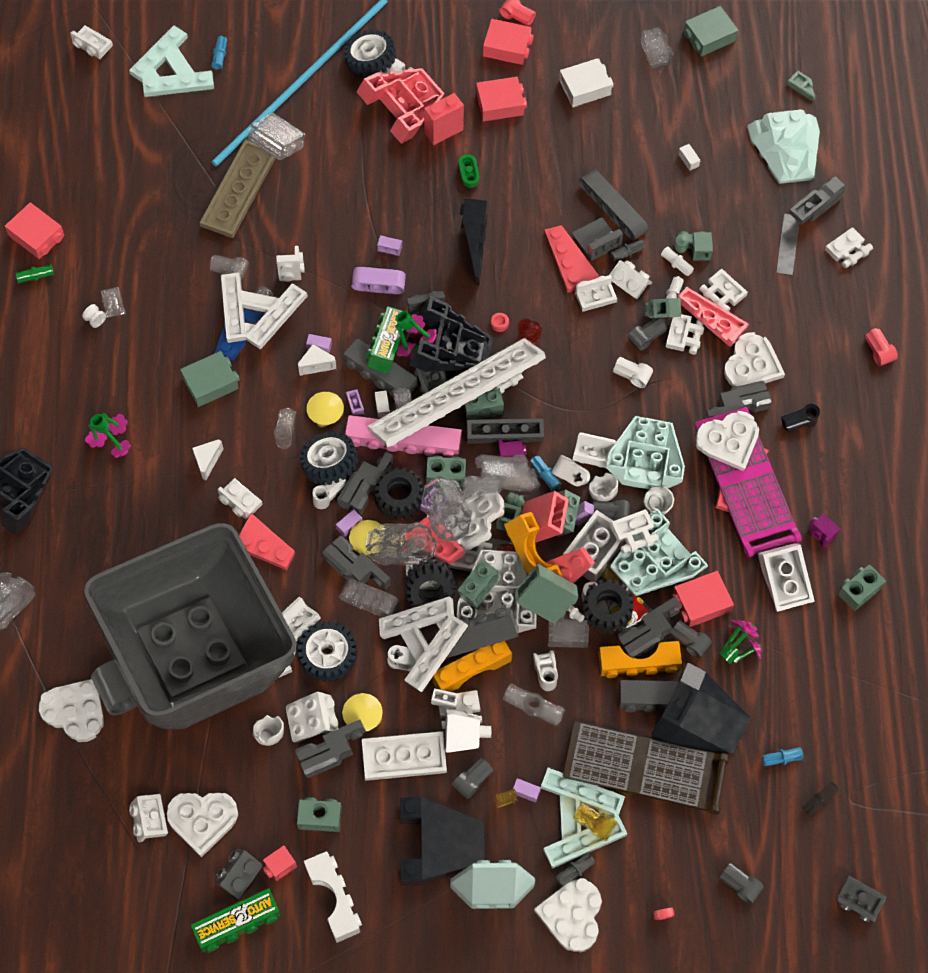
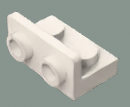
[217,478,263,520]
[129,794,168,842]

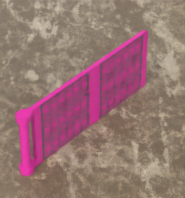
[695,407,802,558]

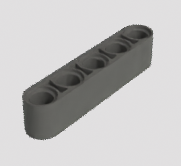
[579,169,649,241]

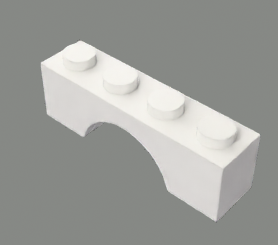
[304,851,362,943]

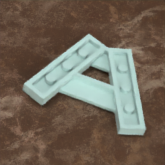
[129,26,214,97]
[541,768,627,869]

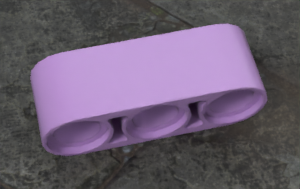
[351,267,406,294]

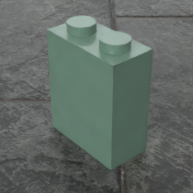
[683,6,738,56]
[180,351,240,407]
[515,564,578,624]

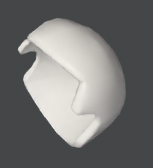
[589,473,618,502]
[643,486,674,515]
[253,715,284,746]

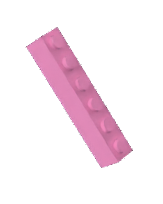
[345,415,462,458]

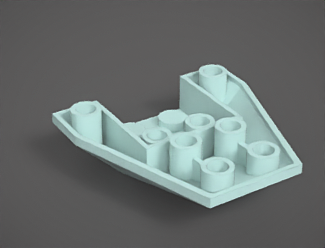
[606,416,685,490]
[610,508,708,596]
[451,860,535,909]

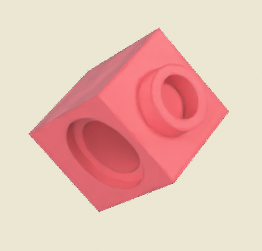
[263,846,297,882]

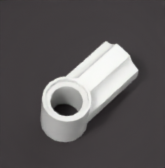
[613,357,653,388]
[312,478,347,509]

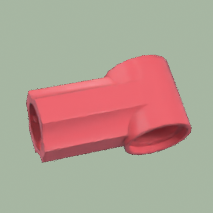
[499,0,536,26]
[865,328,898,366]

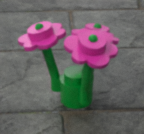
[395,311,437,357]
[85,413,131,458]
[719,619,762,664]

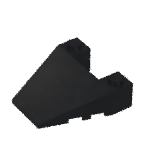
[460,198,488,285]
[408,296,493,372]
[0,448,54,535]
[400,797,484,886]

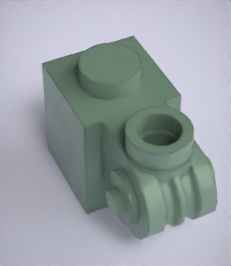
[674,231,713,261]
[644,298,681,318]
[496,492,525,532]

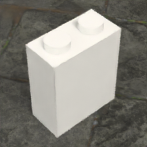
[559,58,613,107]

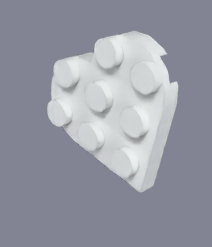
[724,332,785,388]
[696,411,759,471]
[447,489,504,550]
[39,679,104,742]
[167,793,239,857]
[534,878,602,952]

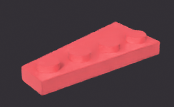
[544,225,600,293]
[678,287,749,347]

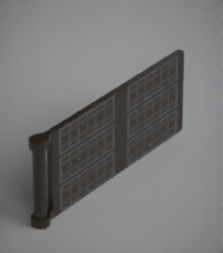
[563,722,729,815]

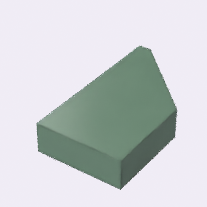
[787,70,815,102]

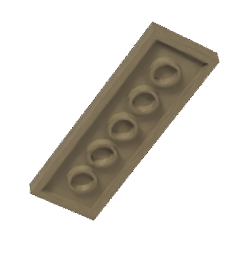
[200,139,278,238]

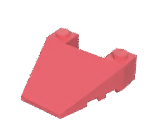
[357,68,444,144]

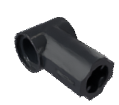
[781,404,820,433]

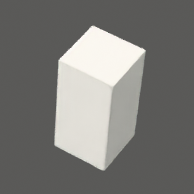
[678,144,700,171]
[375,391,390,418]
[431,688,459,710]

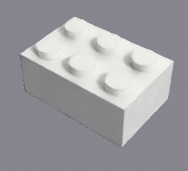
[563,510,626,582]

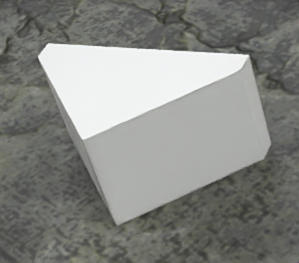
[298,344,336,376]
[192,440,223,480]

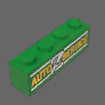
[366,307,404,374]
[191,888,281,953]

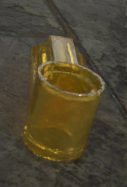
[573,803,617,841]

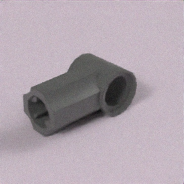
[628,318,667,351]
[593,500,631,521]
[670,620,712,658]
[452,758,493,799]
[719,863,764,904]

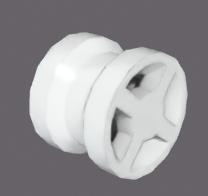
[82,304,106,328]

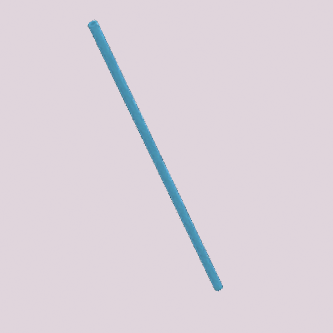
[212,0,388,167]

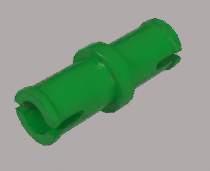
[15,264,54,284]

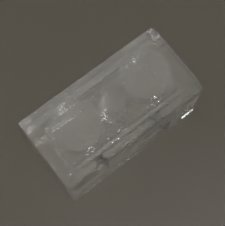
[640,27,673,68]
[548,617,589,648]

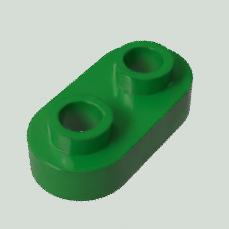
[459,154,480,188]

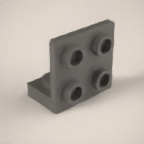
[572,218,623,261]

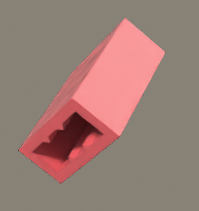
[483,19,534,65]
[476,77,527,121]
[424,93,464,145]
[5,202,65,259]
[522,491,569,543]
[671,571,734,627]

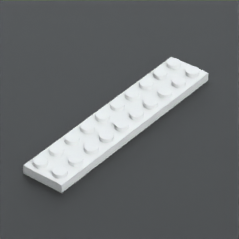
[368,338,546,447]

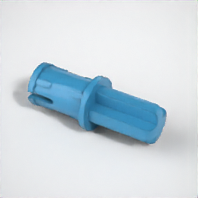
[211,36,227,70]
[530,456,561,491]
[762,747,803,766]

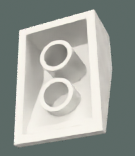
[758,543,815,612]

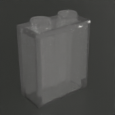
[248,113,305,161]

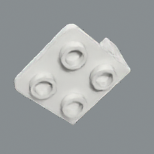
[286,692,338,743]

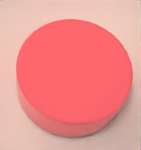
[490,313,509,332]
[652,908,674,920]

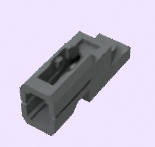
[789,176,846,225]
[705,381,771,419]
[337,452,393,516]
[322,535,391,590]
[618,597,683,659]
[296,720,366,778]

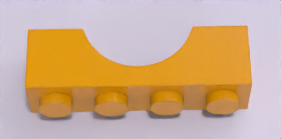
[504,512,564,578]
[432,641,512,692]
[598,641,682,678]

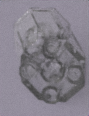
[475,453,540,493]
[422,476,472,542]
[365,522,437,566]
[0,572,36,629]

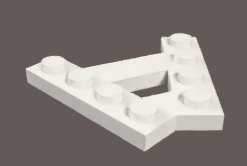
[221,272,308,350]
[379,597,468,692]

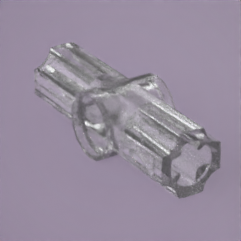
[503,684,565,726]

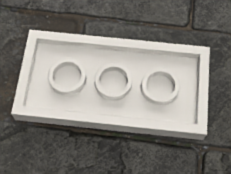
[362,731,447,781]

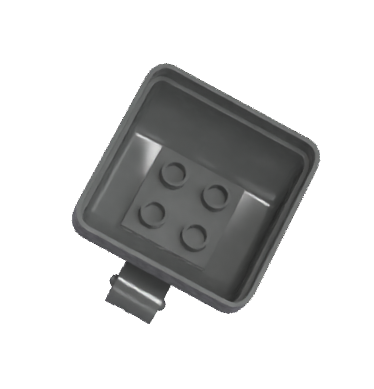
[84,523,297,730]

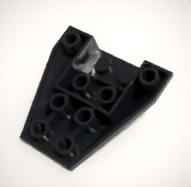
[651,663,751,754]

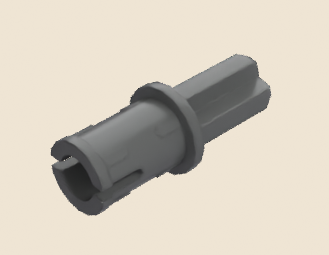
[610,240,645,263]
[556,853,595,886]

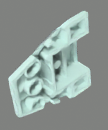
[747,110,820,184]

